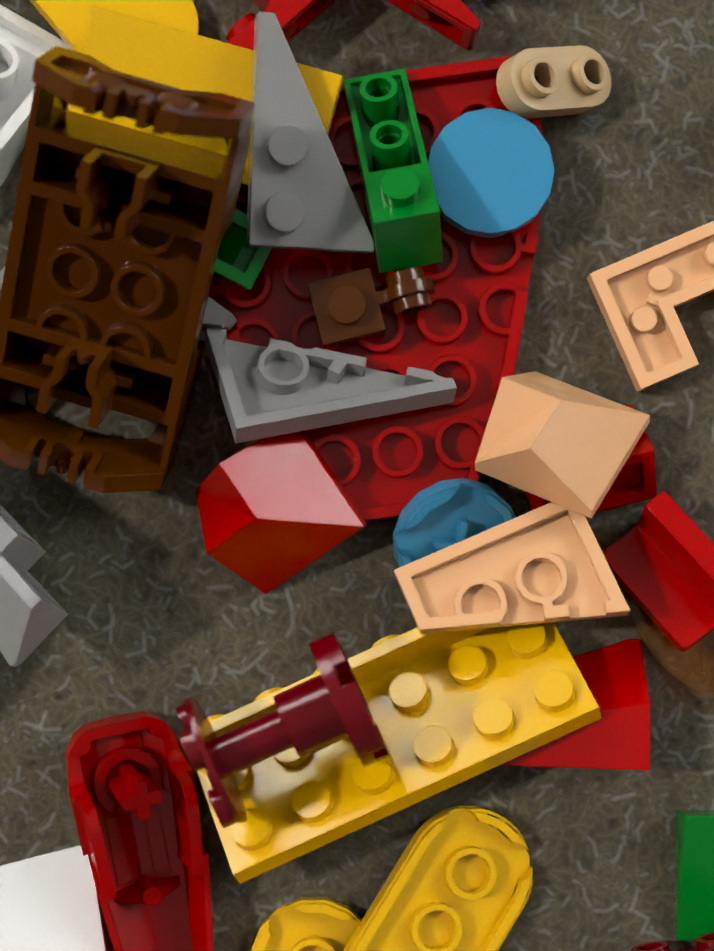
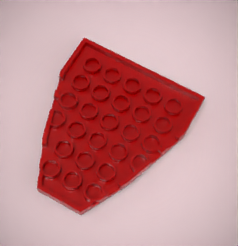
[209,55,543,521]

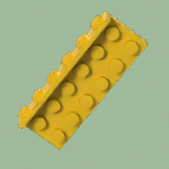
[197,622,602,884]

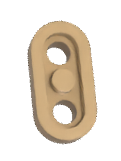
[496,45,612,118]

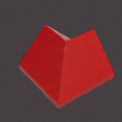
[196,431,368,594]

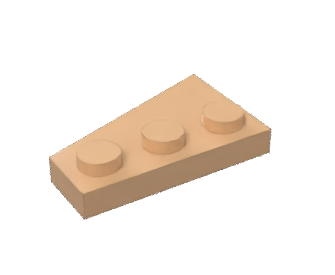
[394,502,630,634]

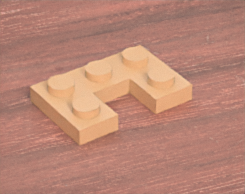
[586,221,714,392]

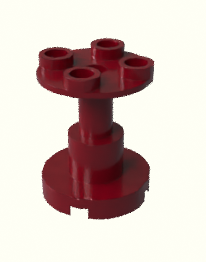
[176,631,389,828]

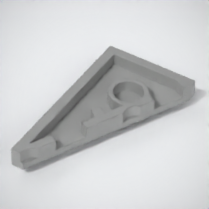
[246,11,374,254]
[205,327,457,444]

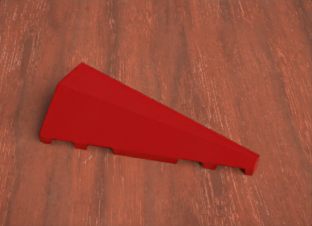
[501,639,650,770]

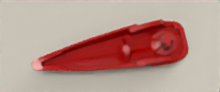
[65,711,214,951]

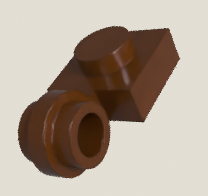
[307,267,435,349]

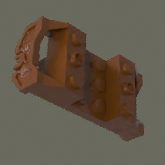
[0,46,255,493]

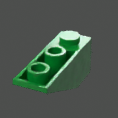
[343,68,443,273]

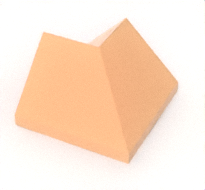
[475,371,650,518]

